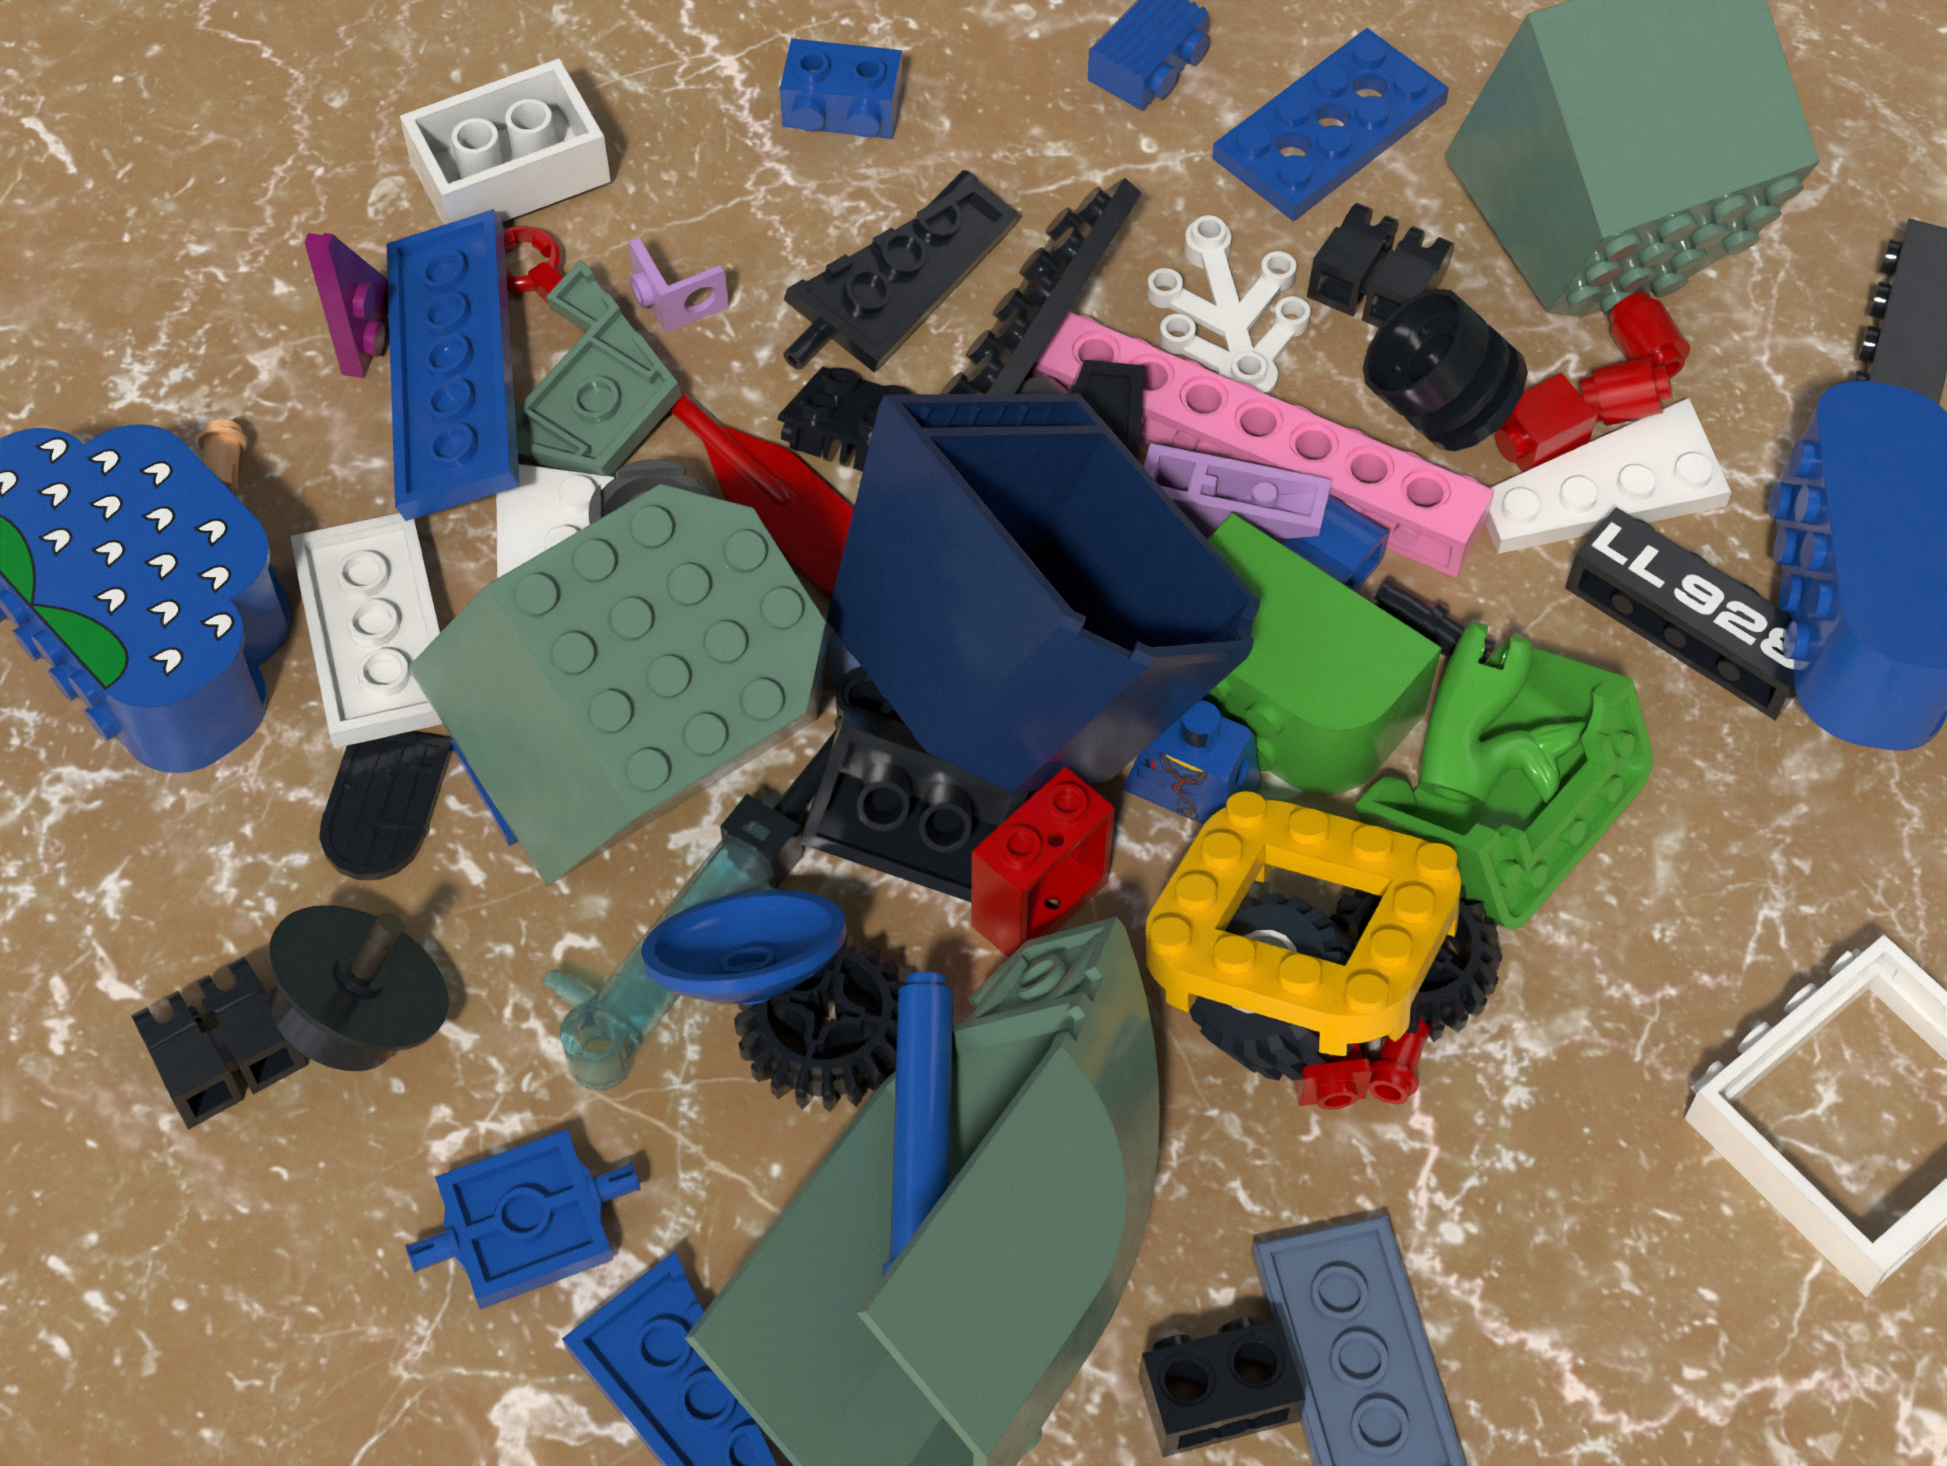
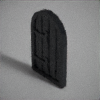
[319,732,453,880]

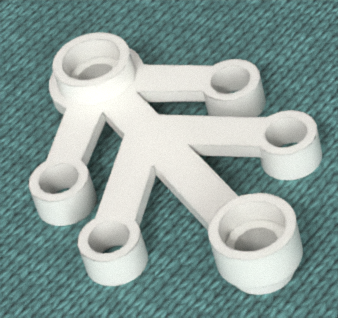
[1147,215,1311,395]

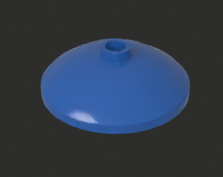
[641,890,847,1005]

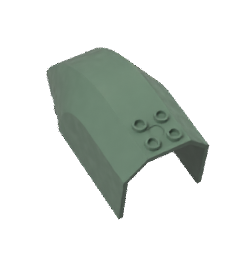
[684,916,1160,1466]

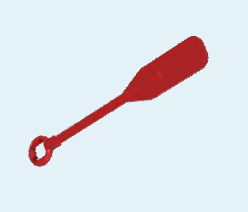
[503,225,854,597]

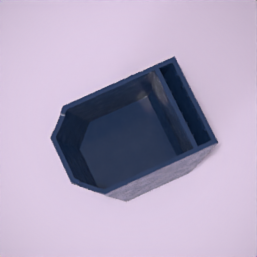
[827,393,1260,793]

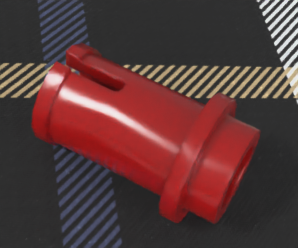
[1368,1018,1429,1104]

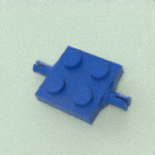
[405,1129,641,1310]

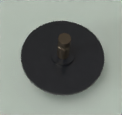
[267,905,449,1071]

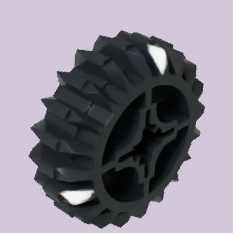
[1328,884,1502,1043]
[734,934,906,1112]

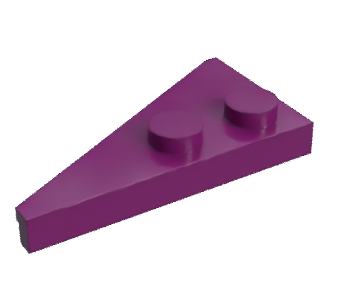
[304,233,389,378]

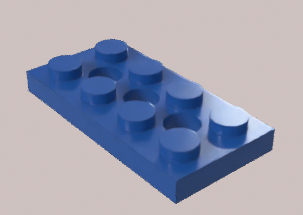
[1212,28,1449,222]

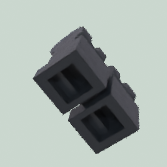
[1307,203,1455,328]
[131,956,308,1130]

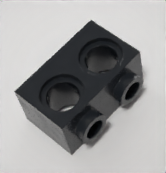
[1138,1317,1306,1457]

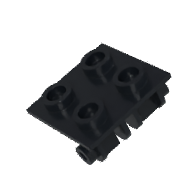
[777,366,913,472]

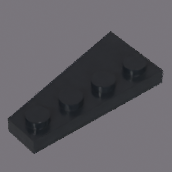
[783,179,1019,372]

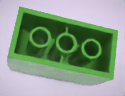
[1201,513,1442,794]

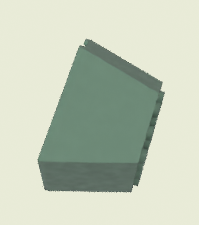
[1445,0,1819,317]
[408,484,833,887]

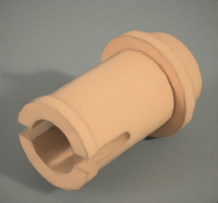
[198,419,247,496]

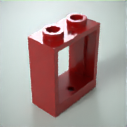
[971,766,1115,958]

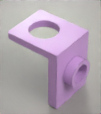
[628,238,729,333]

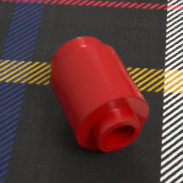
[1609,292,1690,378]
[1580,355,1673,426]

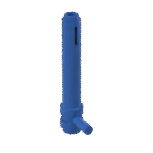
[882,972,953,1355]

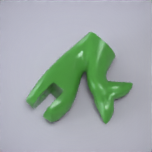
[1417,620,1587,806]

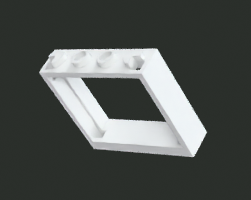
[1684,934,1947,1298]

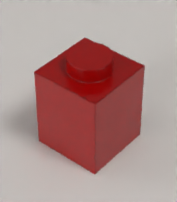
[1494,373,1597,472]

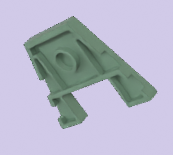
[515,260,682,476]

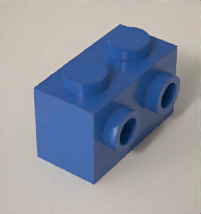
[780,38,903,139]

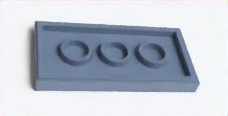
[1251,1215,1466,1466]

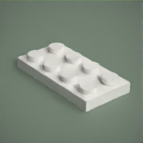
[290,513,443,748]

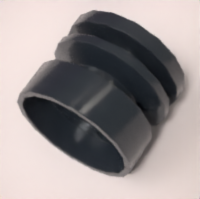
[1363,289,1528,452]

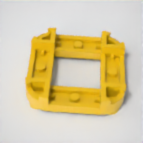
[1146,791,1461,1056]

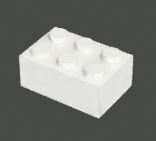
[400,58,611,225]

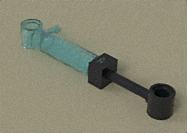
[543,666,900,1090]

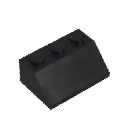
[799,704,1029,902]

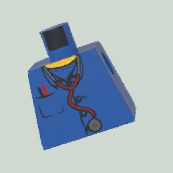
[1123,700,1261,825]

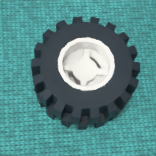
[1189,893,1358,1081]

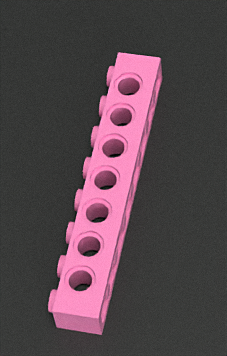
[1023,311,1495,578]

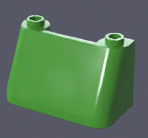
[1355,639,1653,930]

